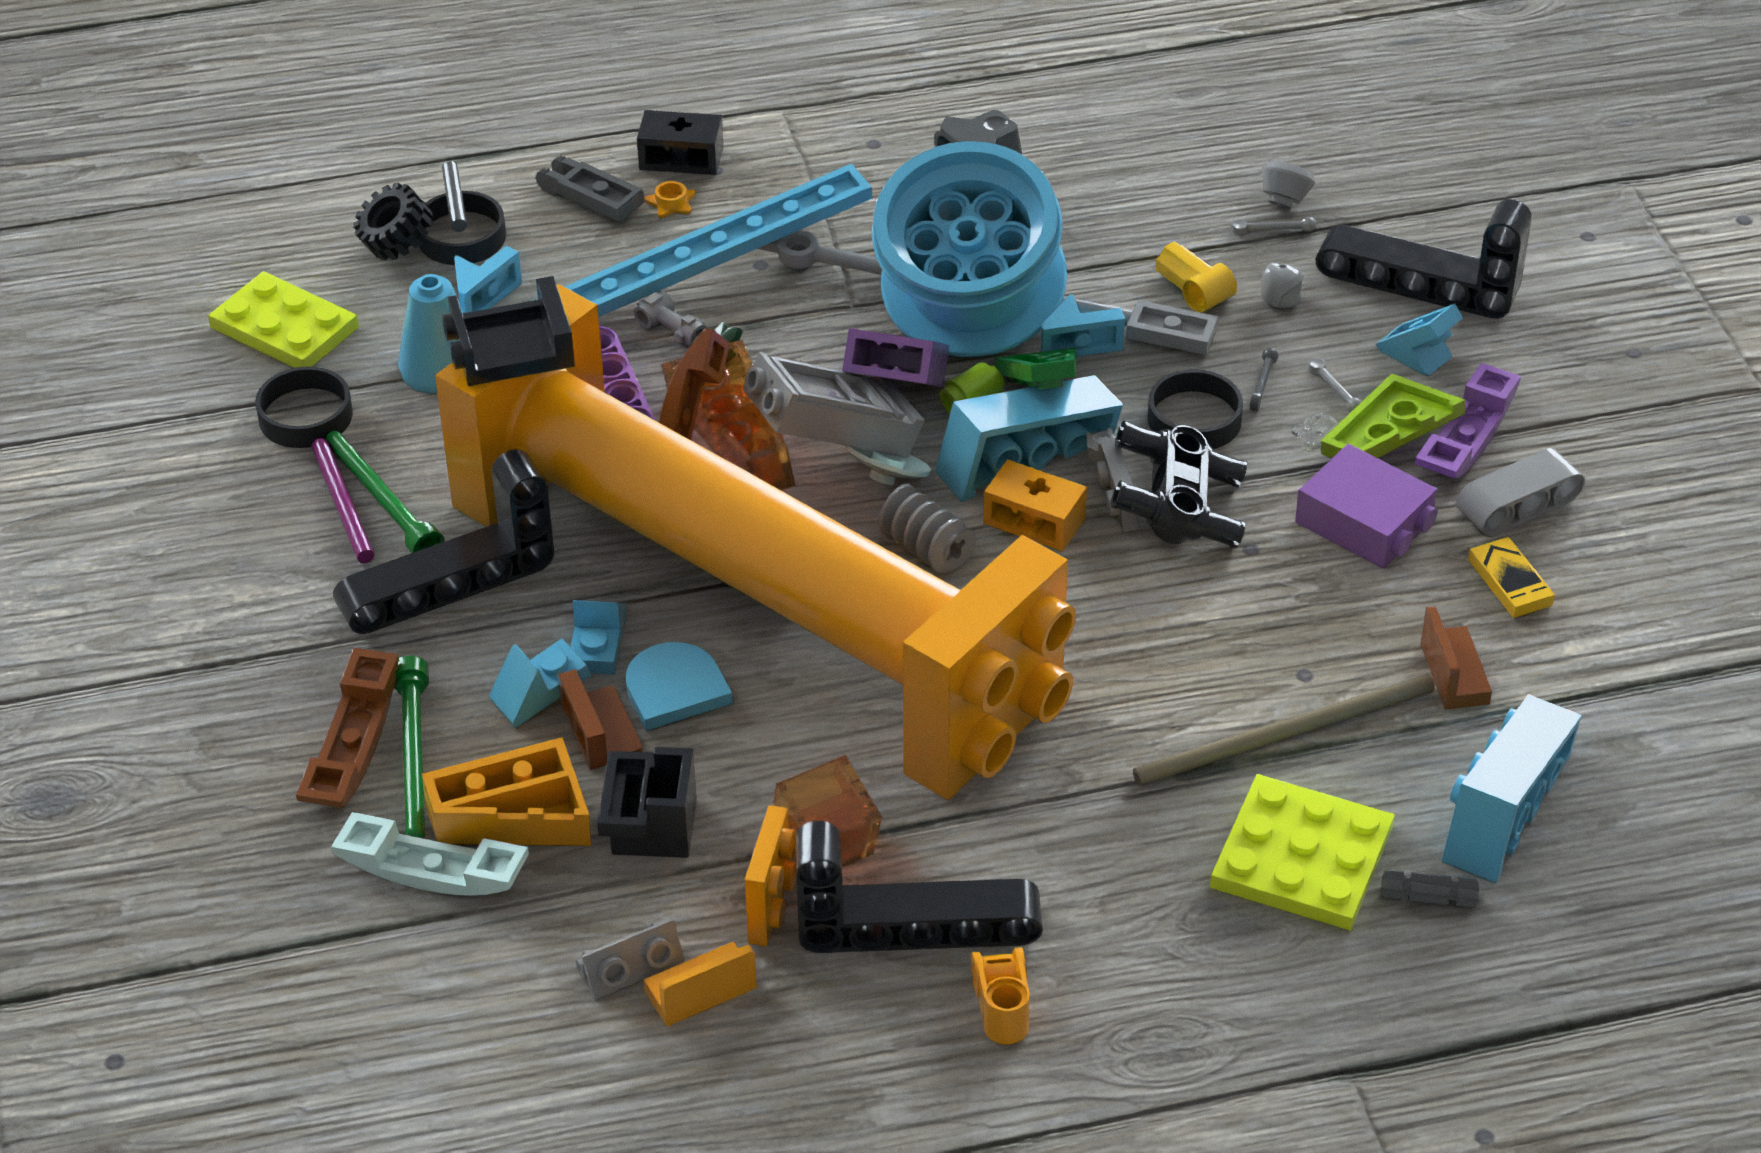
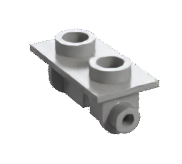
[576,918,685,1000]

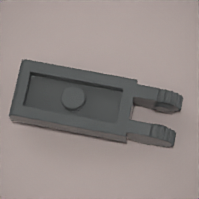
[535,155,645,223]

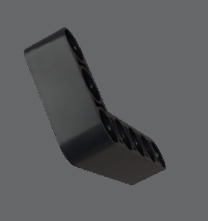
[1315,199,1532,319]
[333,449,554,634]
[795,821,1043,953]

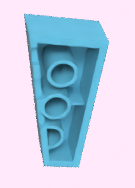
[935,375,1123,502]
[1442,695,1582,883]

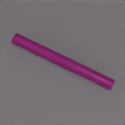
[311,438,374,563]

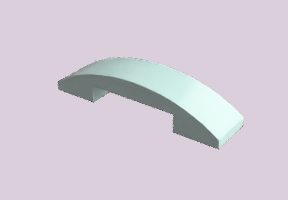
[331,812,529,896]

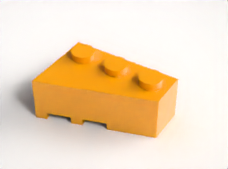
[422,737,591,846]

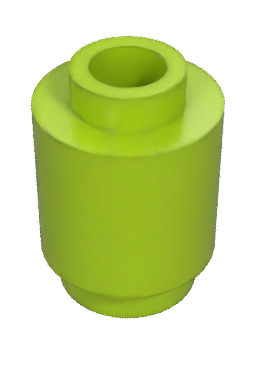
[940,362,1005,415]

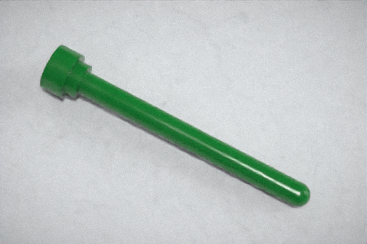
[326,431,445,553]
[394,655,429,839]

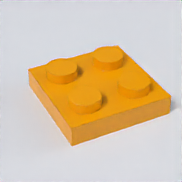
[745,805,796,947]

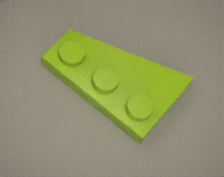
[1321,374,1465,458]

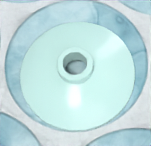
[847,446,931,485]

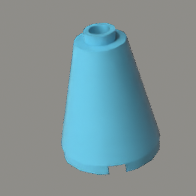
[398,274,464,394]

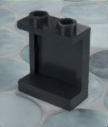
[442,276,575,386]

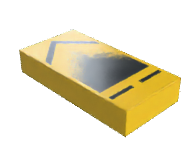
[1468,537,1555,618]

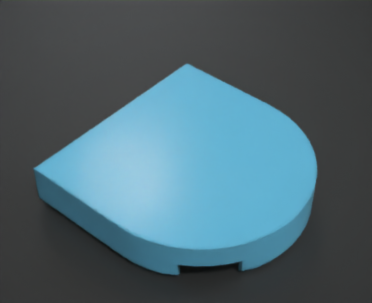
[626,642,733,731]

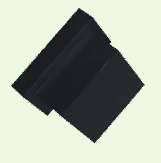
[597,747,697,858]

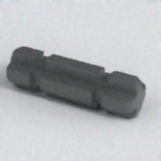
[1381,869,1479,908]

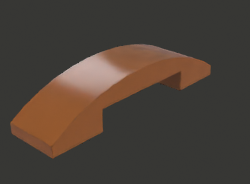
[659,328,730,440]
[296,648,399,808]

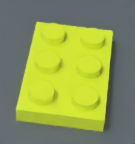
[208,271,359,368]

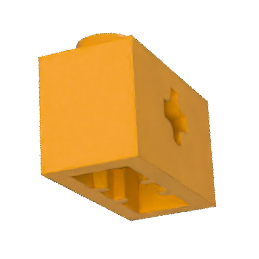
[983,459,1087,551]

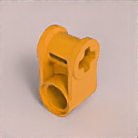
[971,947,1030,1045]

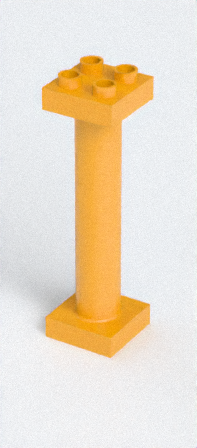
[435,284,1076,800]

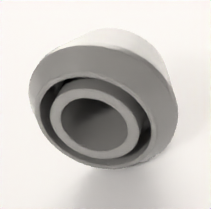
[1262,160,1315,208]

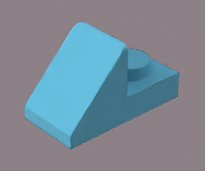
[454,246,522,313]
[1040,294,1125,357]
[1376,304,1463,376]
[571,600,627,675]
[489,638,591,729]

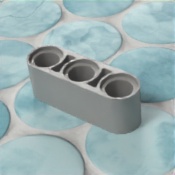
[1456,448,1585,537]

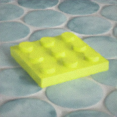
[1210,774,1395,931]

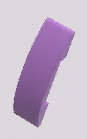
[1415,363,1521,479]

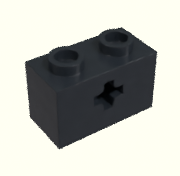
[637,110,724,175]

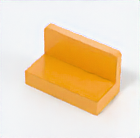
[644,941,757,1027]

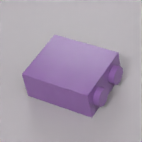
[842,328,950,387]
[1295,443,1438,569]

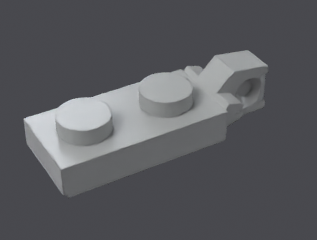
[1086,428,1140,533]

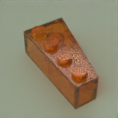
[661,340,796,490]

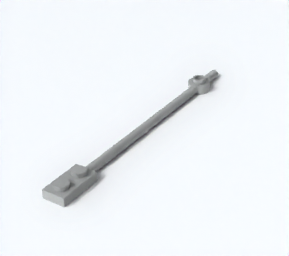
[757,230,1218,355]

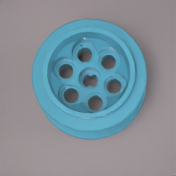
[872,141,1067,357]

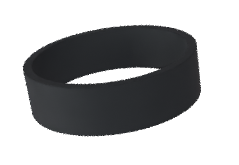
[418,191,506,265]
[255,366,353,448]
[1148,369,1243,450]

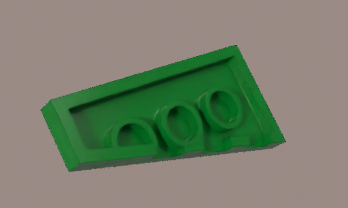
[994,347,1078,389]

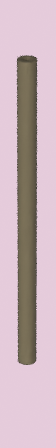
[1133,674,1435,786]

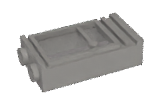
[743,352,925,458]

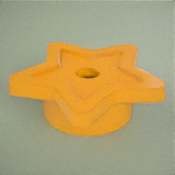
[645,181,696,218]

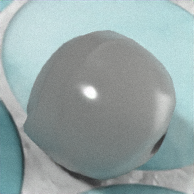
[1260,262,1304,308]

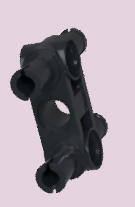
[1111,420,1247,549]

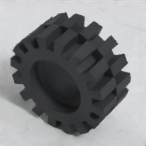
[353,183,432,261]

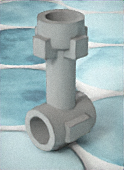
[634,291,707,347]

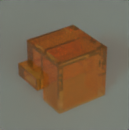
[773,755,882,868]

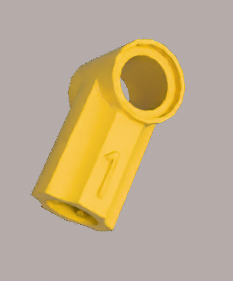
[1155,241,1237,313]

